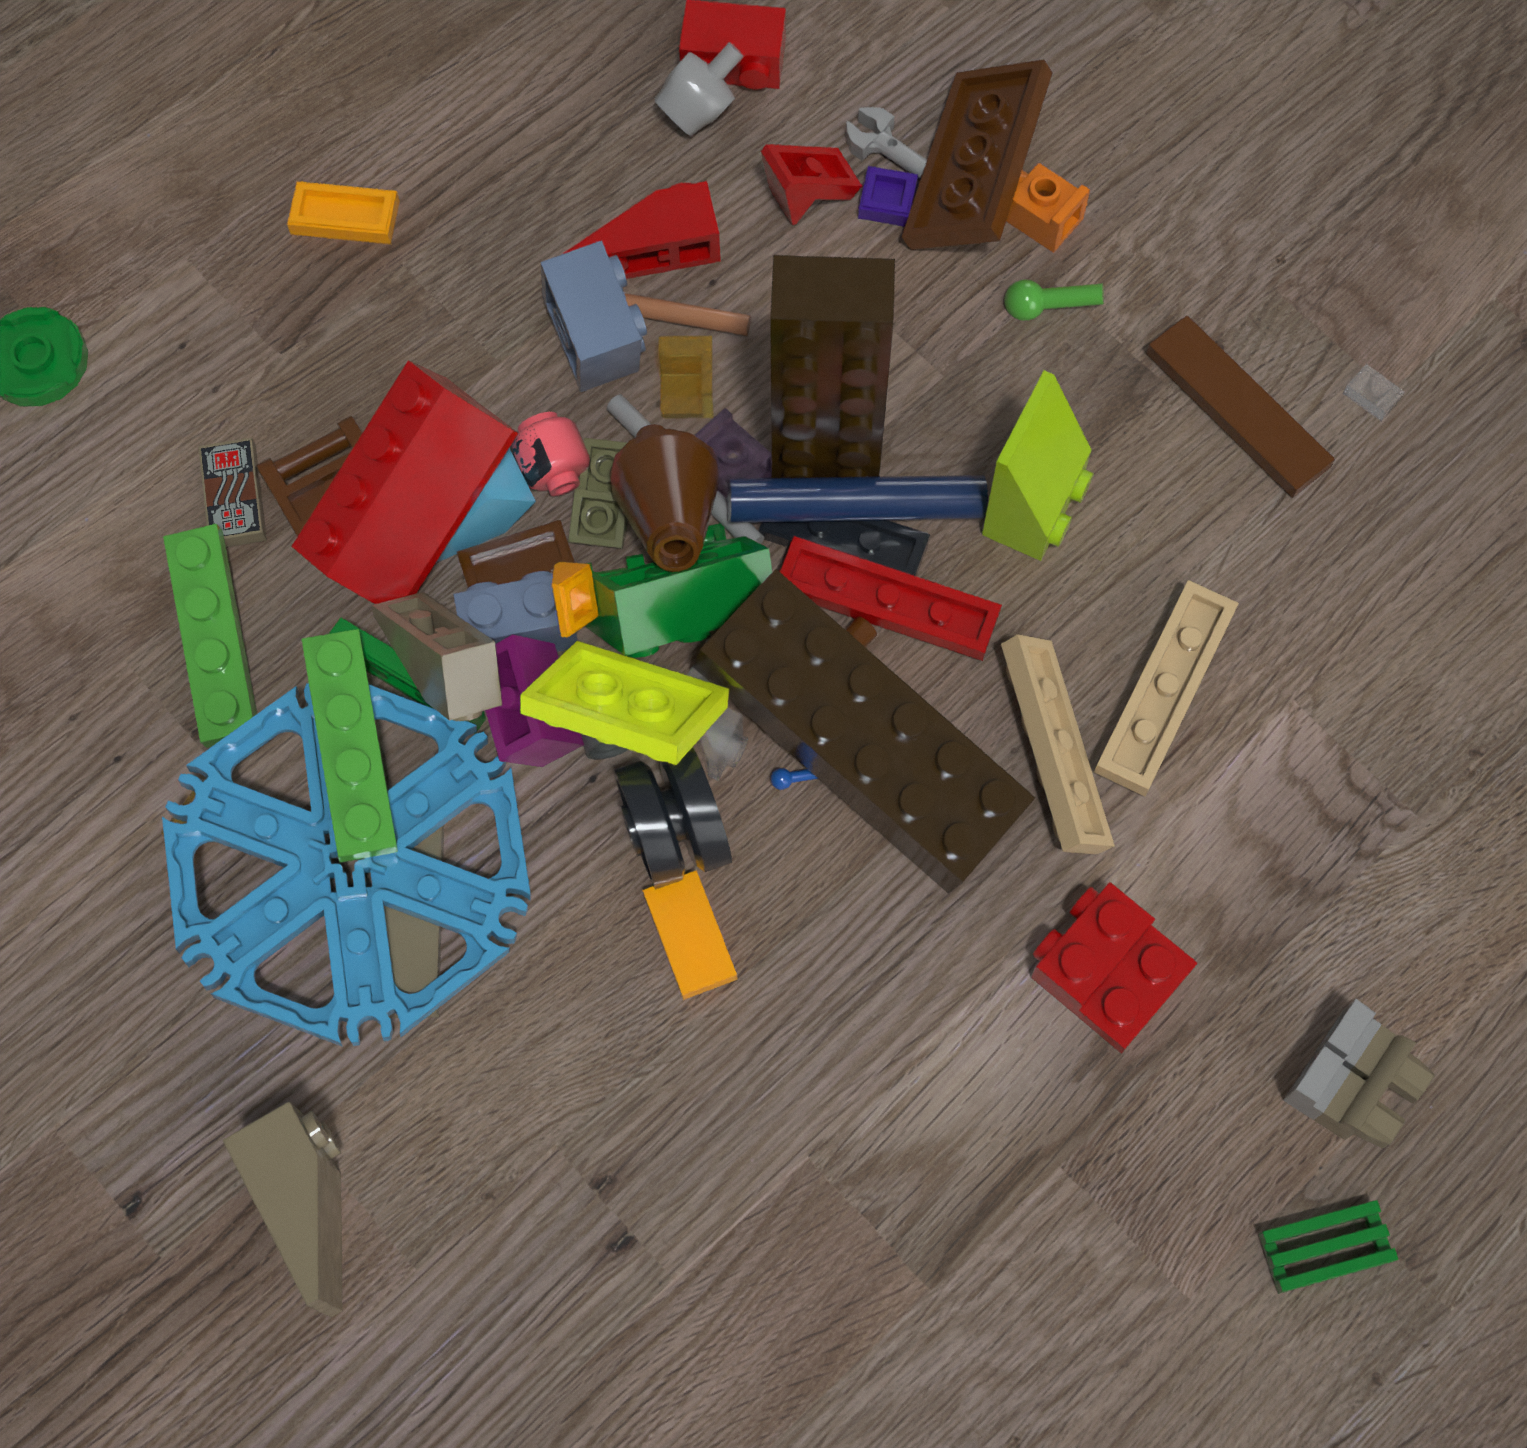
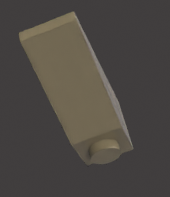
[372,592,502,721]

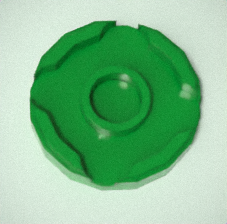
[0,307,89,407]

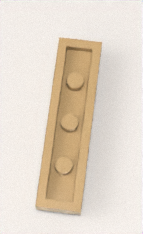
[1094,580,1239,797]
[1001,634,1115,854]

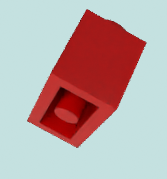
[679,0,786,89]

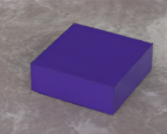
[858,166,918,227]

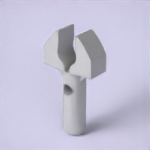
[846,107,927,179]

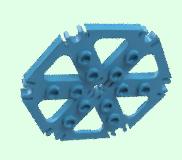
[162,683,531,1047]

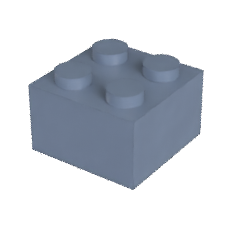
[541,240,647,392]

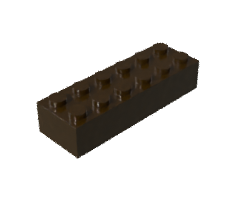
[770,255,895,478]
[693,569,1036,894]

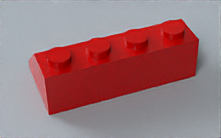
[291,360,519,604]

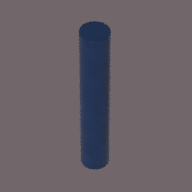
[728,475,988,523]

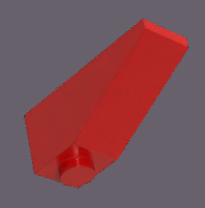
[563,181,721,279]

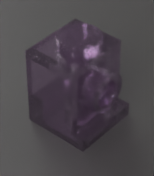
[694,408,772,500]

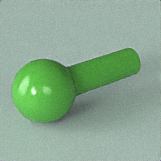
[1004,279,1104,321]

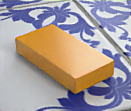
[287,181,400,244]
[643,870,738,1000]

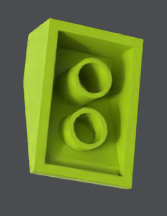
[982,370,1094,561]

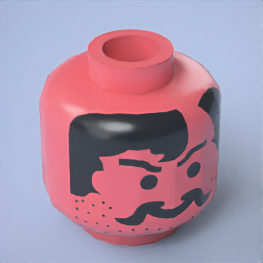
[511,412,590,496]

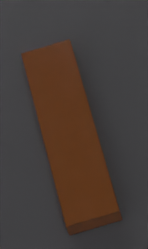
[1146,315,1335,498]

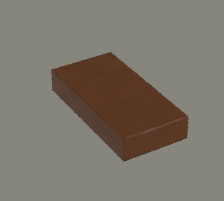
[457,520,575,588]

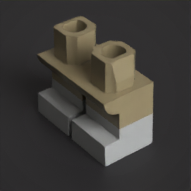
[1283,999,1435,1149]

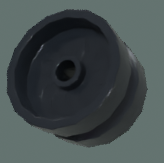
[613,747,732,890]

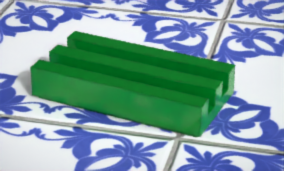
[1258,1200,1399,1294]

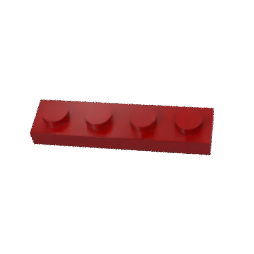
[780,536,1002,661]

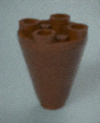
[610,424,719,572]

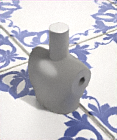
[654,42,744,136]

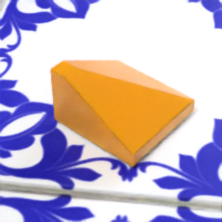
[552,562,599,637]

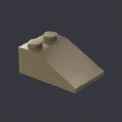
[222,1101,342,1318]

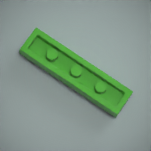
[163,524,257,748]
[302,629,398,863]

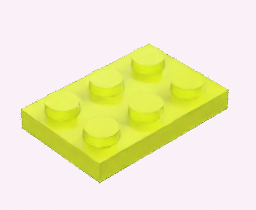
[520,641,729,765]

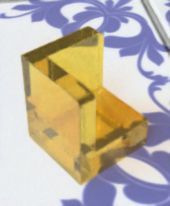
[659,336,714,419]

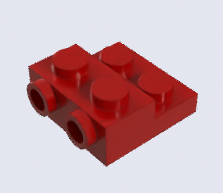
[1031,882,1198,1054]

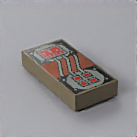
[198,437,267,547]

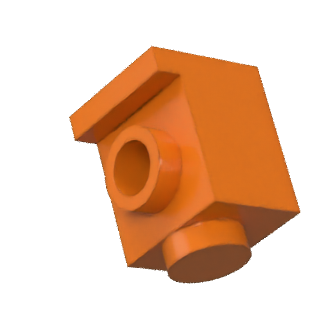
[1006,163,1090,253]

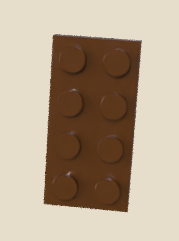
[901,59,1053,250]

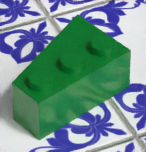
[585,536,772,658]

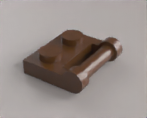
[256,416,362,537]

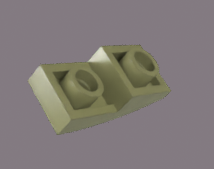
[568,438,628,549]

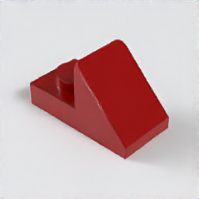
[761,144,862,225]

